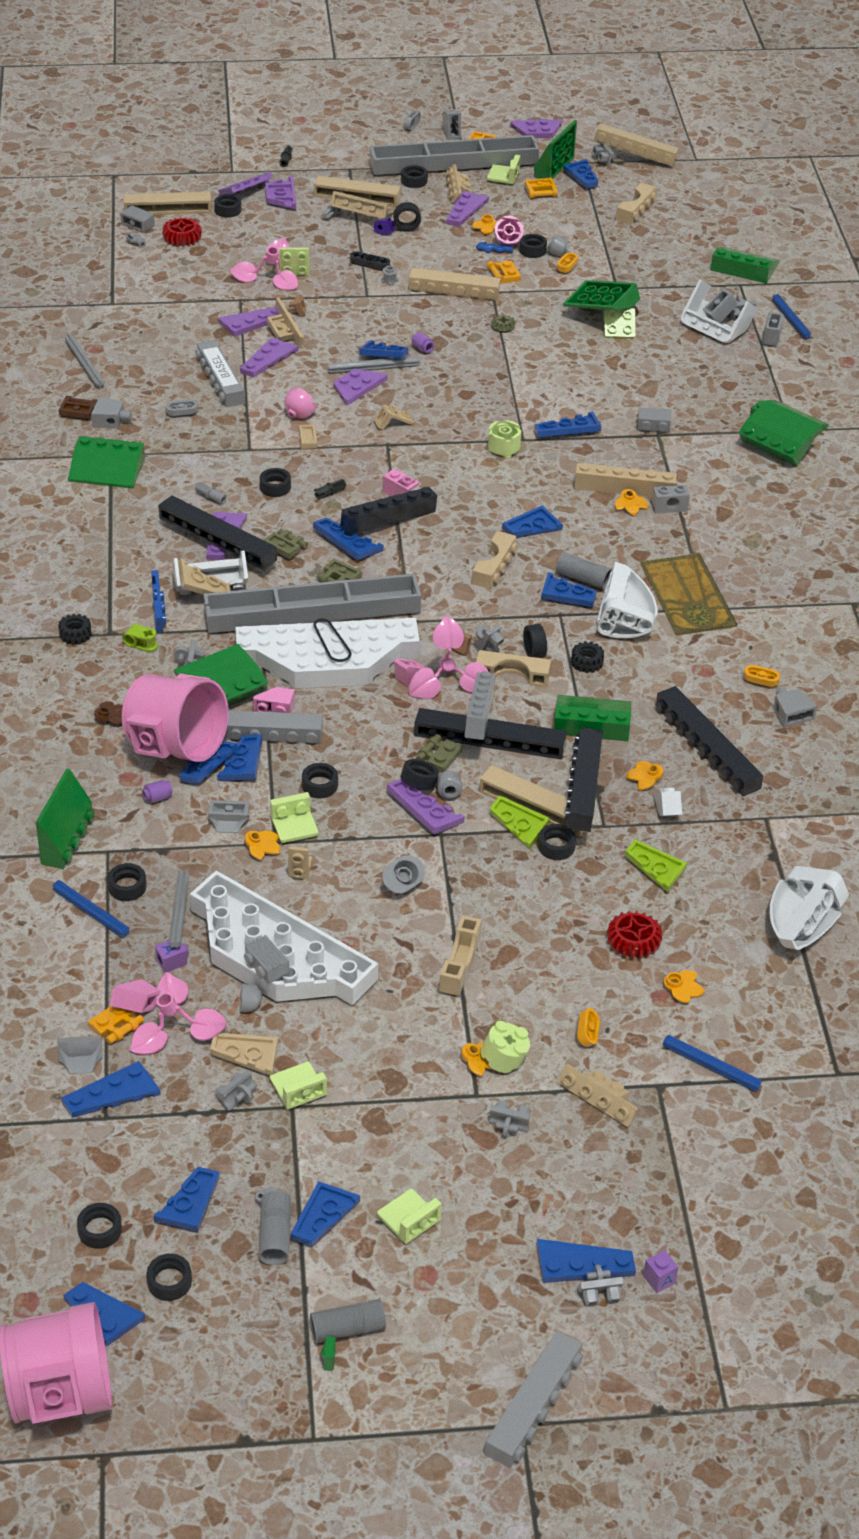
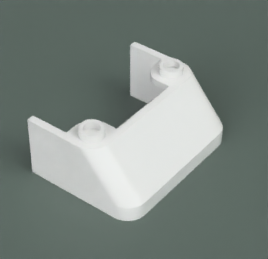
[681,279,758,343]
[172,551,248,595]

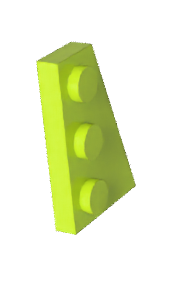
[489,795,550,850]
[625,839,687,892]

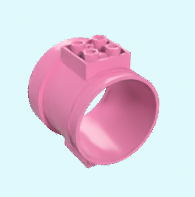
[122,674,229,762]
[0,1302,112,1424]

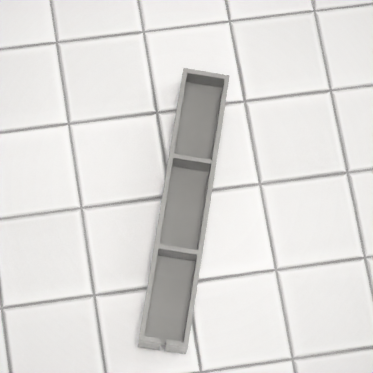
[370,135,539,176]
[204,573,421,633]

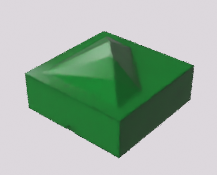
[320,1336,336,1371]

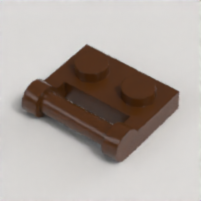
[59,395,98,419]

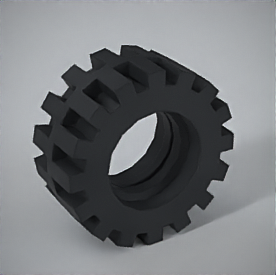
[58,613,92,645]
[571,641,604,673]

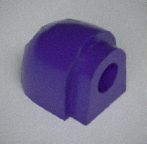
[373,218,395,235]

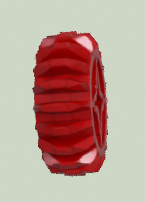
[162,217,202,247]
[607,910,663,960]

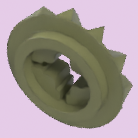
[491,315,516,331]

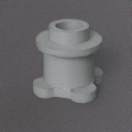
[381,266,399,286]

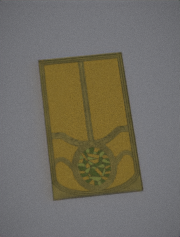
[640,553,737,636]

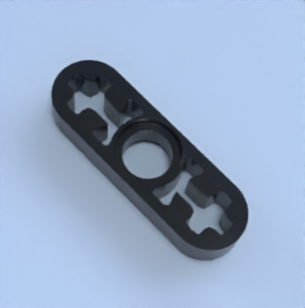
[350,251,390,271]

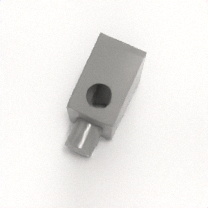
[443,109,461,139]
[91,397,132,428]
[774,687,817,728]

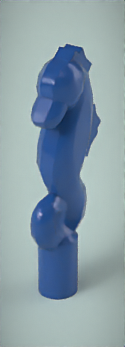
[476,241,514,253]

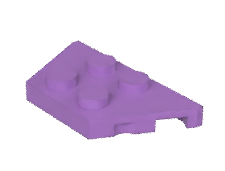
[510,119,562,138]
[265,176,296,209]
[333,369,388,406]

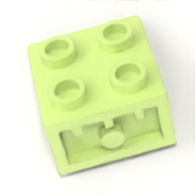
[487,155,521,184]
[279,248,309,275]
[603,308,635,338]
[270,792,319,843]
[270,1062,327,1110]
[377,1189,442,1244]

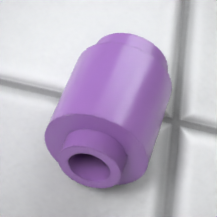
[412,332,434,353]
[142,780,173,804]

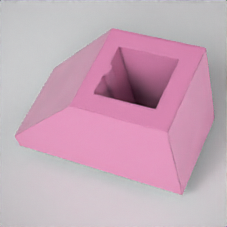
[383,468,419,496]
[253,687,295,713]
[109,979,161,1013]

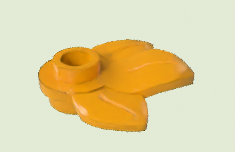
[472,214,497,235]
[615,489,648,517]
[626,761,664,791]
[244,830,281,860]
[664,970,705,1003]
[461,1042,492,1077]

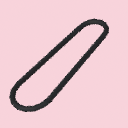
[313,618,352,662]

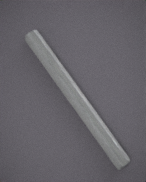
[65,333,105,388]
[327,356,420,373]
[169,870,189,948]

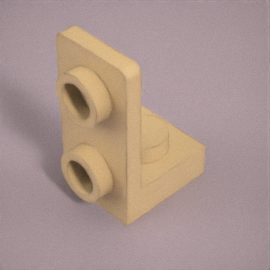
[374,404,414,430]
[288,846,312,879]

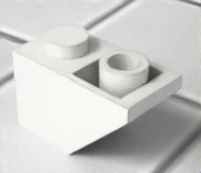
[653,788,682,816]

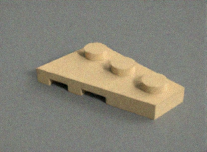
[178,558,230,595]
[211,1033,278,1075]

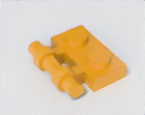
[88,1006,144,1044]

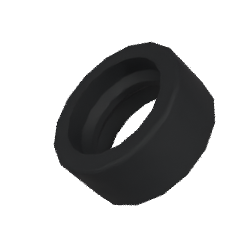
[401,165,428,188]
[214,194,242,218]
[393,202,421,232]
[519,234,547,258]
[259,468,291,497]
[523,624,547,658]
[400,759,439,790]
[302,763,338,798]
[538,824,576,860]
[107,863,147,901]
[77,1203,122,1249]
[146,1253,192,1301]

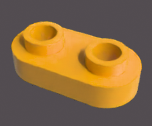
[557,253,578,273]
[743,665,780,687]
[577,1008,600,1047]

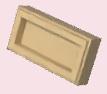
[299,424,317,449]

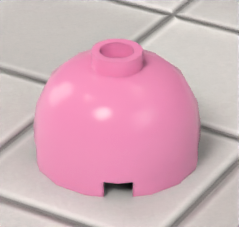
[494,216,524,246]
[284,387,317,419]

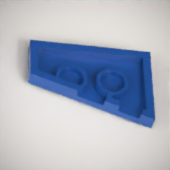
[563,159,598,189]
[359,340,409,360]
[502,505,563,537]
[151,570,167,632]
[541,572,597,607]
[217,734,263,781]
[179,741,238,784]
[154,1167,220,1232]
[291,1181,360,1247]
[63,1282,145,1346]

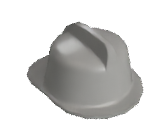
[382,855,424,894]

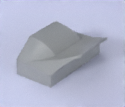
[208,800,250,833]
[57,1035,103,1074]

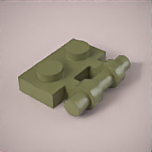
[263,529,308,559]
[316,558,362,582]
[416,734,463,773]

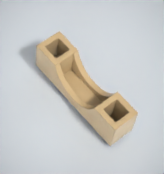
[616,183,657,225]
[472,531,518,589]
[476,650,551,688]
[439,915,482,996]

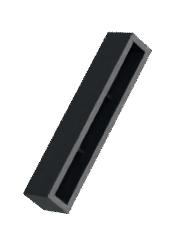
[340,487,438,535]

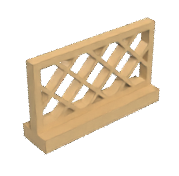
[331,191,395,218]

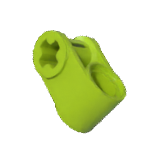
[122,623,158,652]

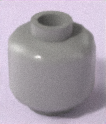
[547,236,570,257]
[436,771,462,799]

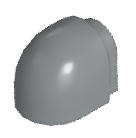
[239,984,262,1012]

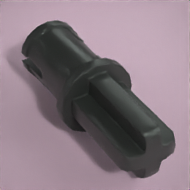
[279,145,293,167]
[314,479,347,499]

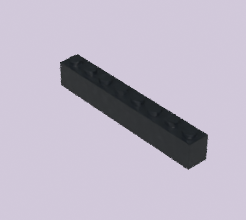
[158,495,277,571]
[655,686,764,797]
[414,708,567,760]
[564,727,603,832]

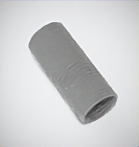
[556,552,612,590]
[259,1191,291,1265]
[310,1299,386,1343]

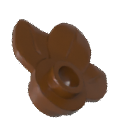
[94,701,123,724]

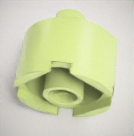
[488,420,521,458]
[480,1021,530,1073]

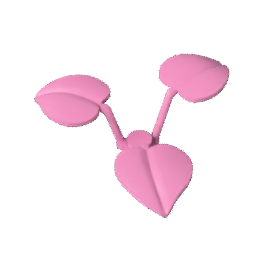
[230,237,298,290]
[409,616,488,699]
[130,972,227,1055]

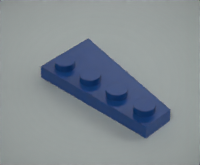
[534,411,601,438]
[313,517,384,560]
[61,1061,161,1118]
[536,1239,636,1283]

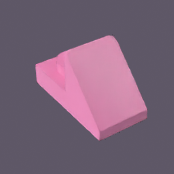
[394,658,425,687]

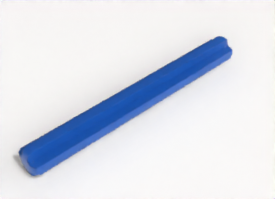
[772,294,811,339]
[53,880,130,937]
[663,1035,762,1091]

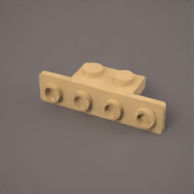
[446,164,472,203]
[267,297,304,348]
[558,1064,638,1127]

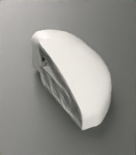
[597,561,658,638]
[770,866,849,950]

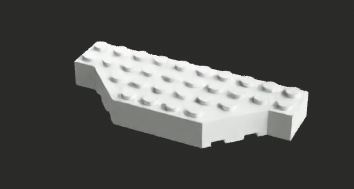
[235,618,420,688]
[190,871,378,1005]

